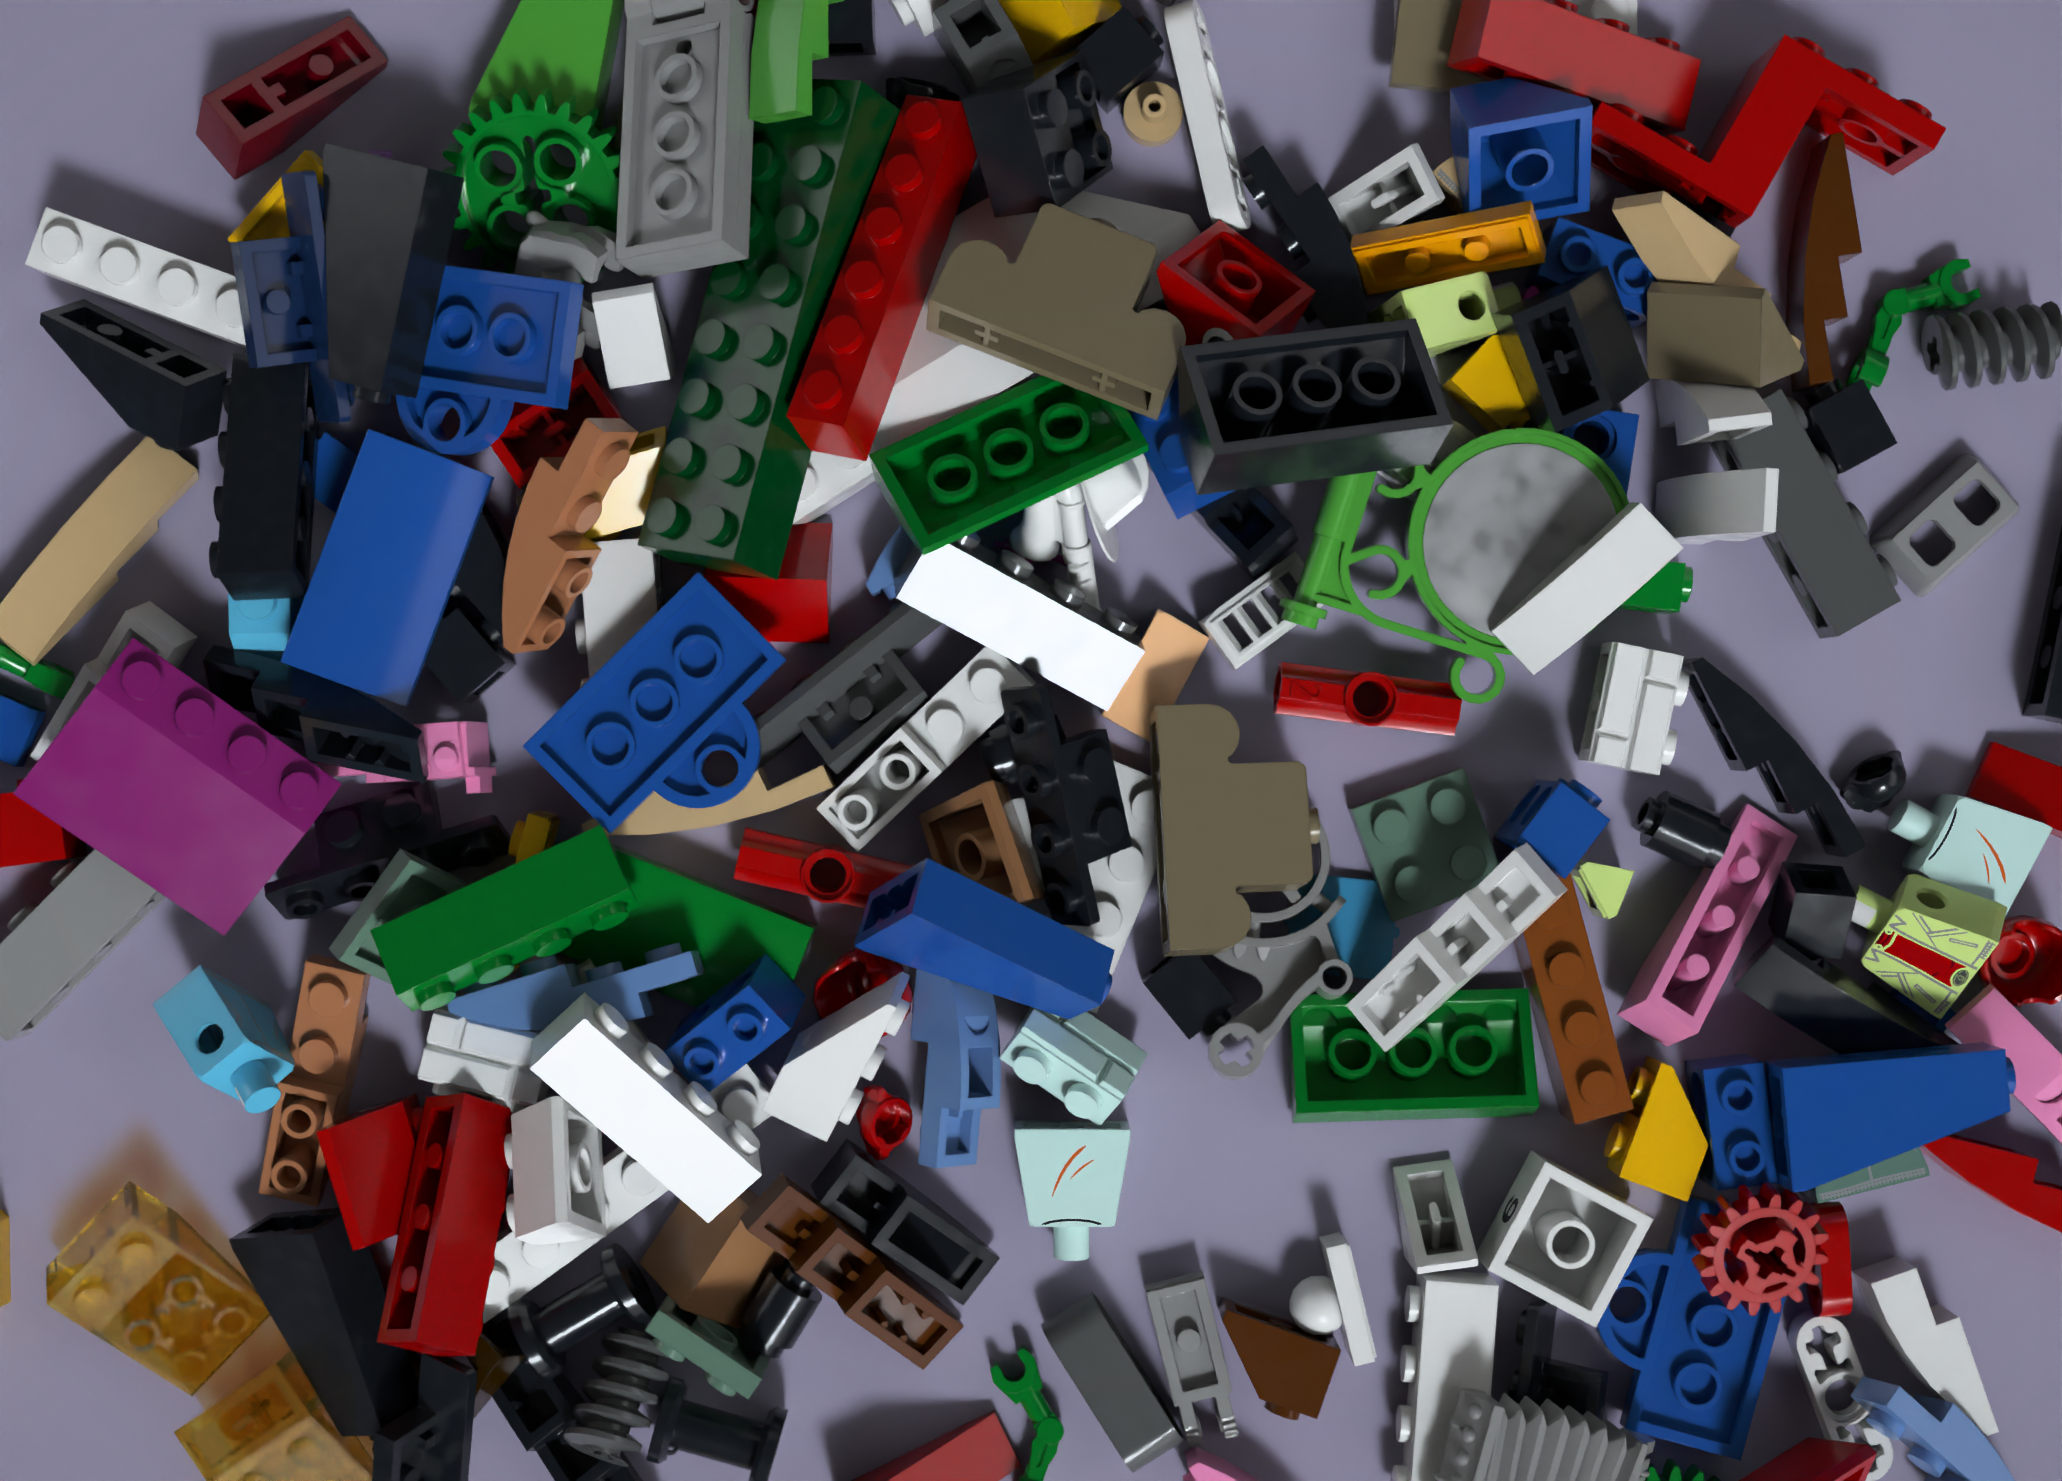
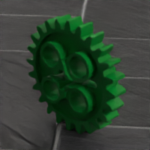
[442,87,621,282]

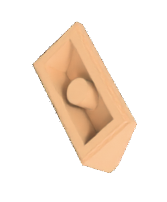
[1100,608,1209,742]

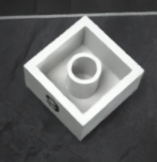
[1477,1150,1654,1328]

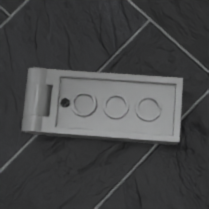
[615,0,756,279]

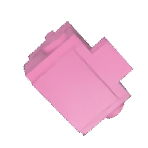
[317,721,497,794]

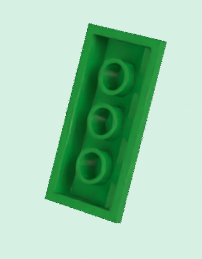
[869,375,1149,556]
[559,844,817,1007]
[1288,988,1540,1123]

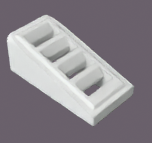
[1198,552,1324,670]

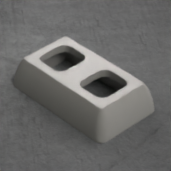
[1870,454,2019,597]

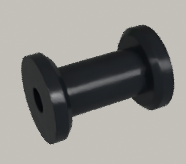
[508,1243,657,1380]
[647,1377,788,1481]

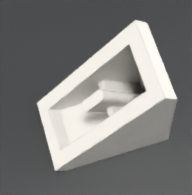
[1328,143,1445,246]
[592,283,678,389]
[1393,1159,1478,1274]

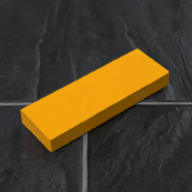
[1350,200,1546,295]

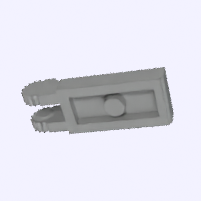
[1144,1271,1239,1448]

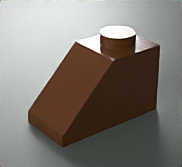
[1218,1297,1341,1420]

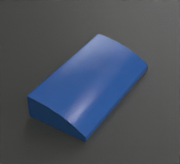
[280,429,494,707]

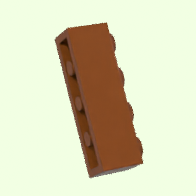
[1514,873,1634,1125]

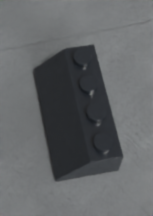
[1177,318,1454,495]

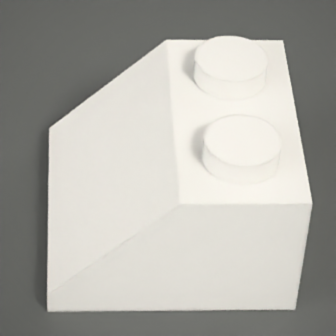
[504,1095,606,1246]

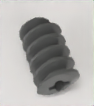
[1920,301,2062,391]
[563,1327,670,1467]

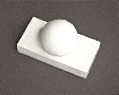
[1289,1232,1377,1367]

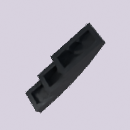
[203,644,429,783]
[1681,657,1867,857]
[1733,933,1959,1054]
[467,1317,643,1481]

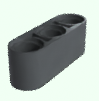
[1041,1292,1185,1473]

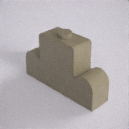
[926,203,1186,420]
[1149,704,1320,957]

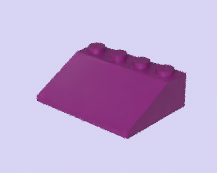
[13,638,342,936]

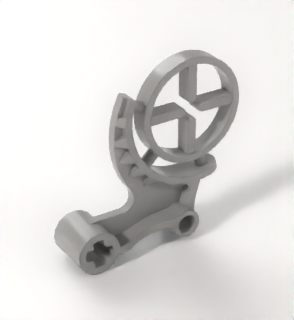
[1208,822,1353,1080]

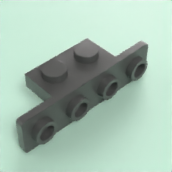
[754,600,943,774]

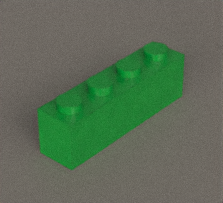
[370,825,640,1011]

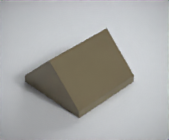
[1647,282,1805,388]

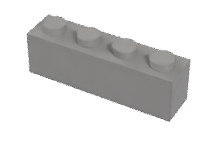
[0,849,166,1042]

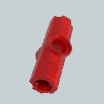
[1273,662,1462,736]
[733,827,915,908]

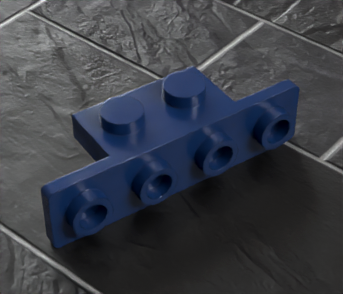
[230,170,355,423]

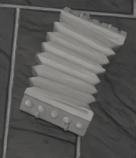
[1434,1388,1655,1481]

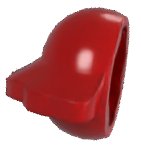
[856,1084,913,1160]

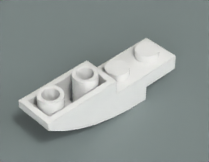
[816,646,1036,852]

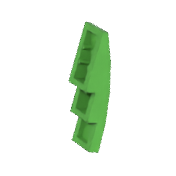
[749,0,844,124]

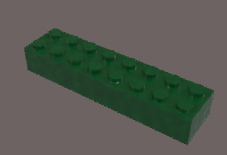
[637,79,901,580]

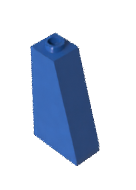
[854,858,1115,1019]
[1765,1042,2016,1192]

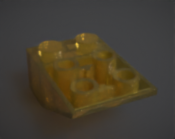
[46,1181,270,1396]
[174,1350,373,1481]

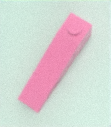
[1617,804,1798,1047]

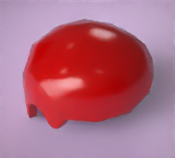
[1977,915,2062,1007]
[812,949,912,1038]

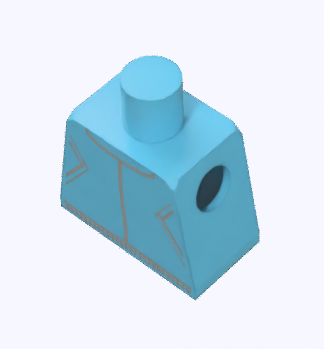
[153,965,295,1114]

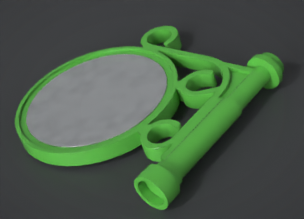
[1279,428,1629,704]

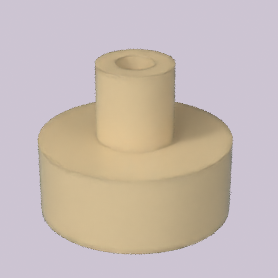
[1122,81,1183,147]

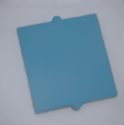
[1283,874,1400,979]

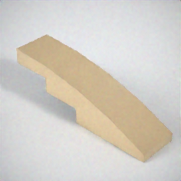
[1612,191,1802,351]
[0,436,199,666]
[581,764,837,835]

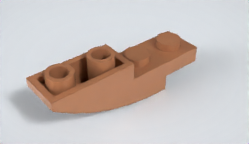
[502,418,639,654]
[258,954,371,1207]

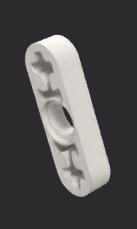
[1788,1310,1893,1481]

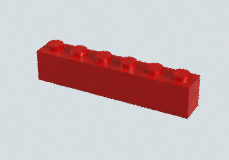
[786,95,977,461]

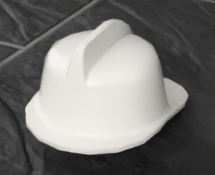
[1080,453,1150,563]

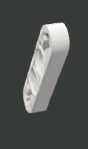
[1164,0,1251,232]

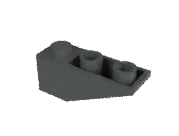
[933,0,1033,93]

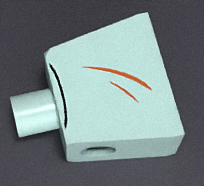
[1888,794,2053,917]
[1014,1120,1130,1261]

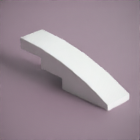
[1346,842,1568,1052]

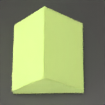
[1570,860,1634,919]

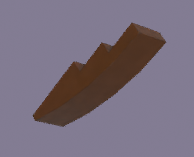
[1786,132,1862,392]
[740,1173,964,1370]

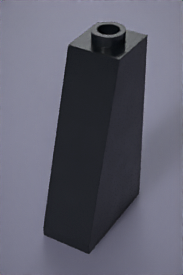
[323,143,464,405]
[229,1208,419,1441]

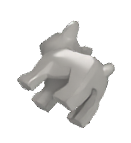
[513,211,624,360]

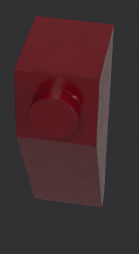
[196,15,388,180]

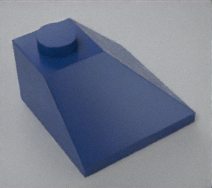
[1450,77,1593,220]

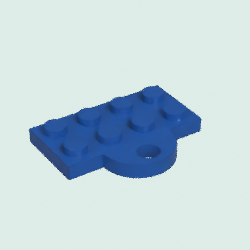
[396,265,584,456]
[523,572,787,834]
[1595,1194,1795,1461]

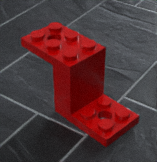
[1591,34,1946,228]

